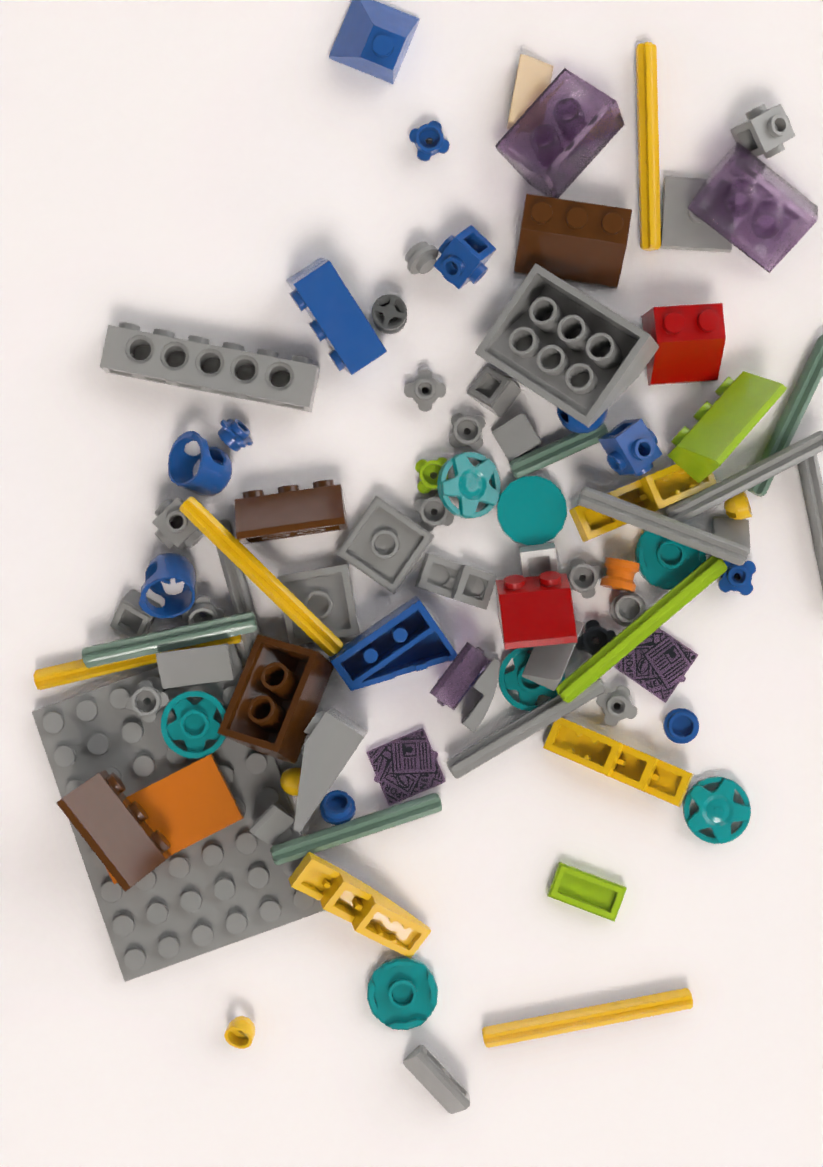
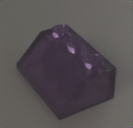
[495,68,625,198]
[688,142,819,273]

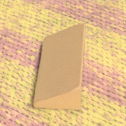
[507,54,553,135]

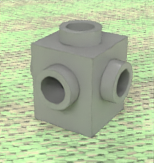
[730,104,796,162]
[152,497,204,550]

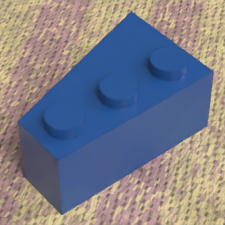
[286,258,387,375]
[329,596,460,691]

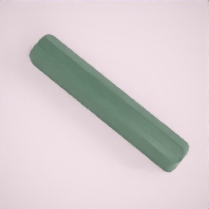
[509,423,608,479]

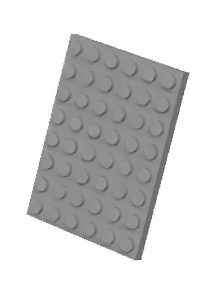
[32,644,325,982]

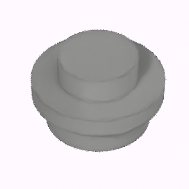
[405,241,439,274]
[610,592,646,627]

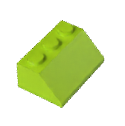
[667,371,788,483]

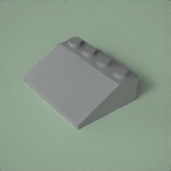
[475,263,659,428]
[293,708,368,833]

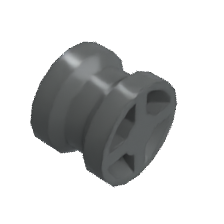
[372,294,407,334]

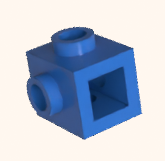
[433,225,496,289]
[598,418,663,477]

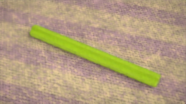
[555,556,727,703]

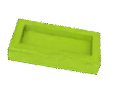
[547,861,627,922]

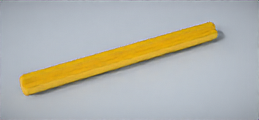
[636,42,661,251]
[179,496,343,657]
[33,635,242,690]
[482,988,693,1048]

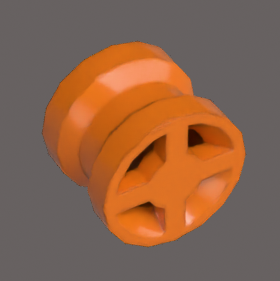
[600,557,640,592]

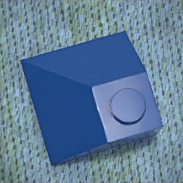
[329,0,420,84]

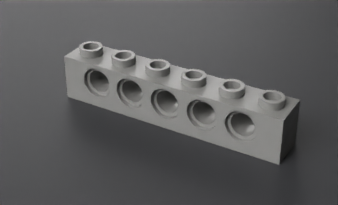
[100,322,320,412]

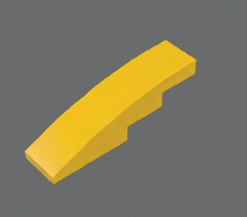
[569,464,717,542]
[543,718,694,807]
[288,852,431,958]

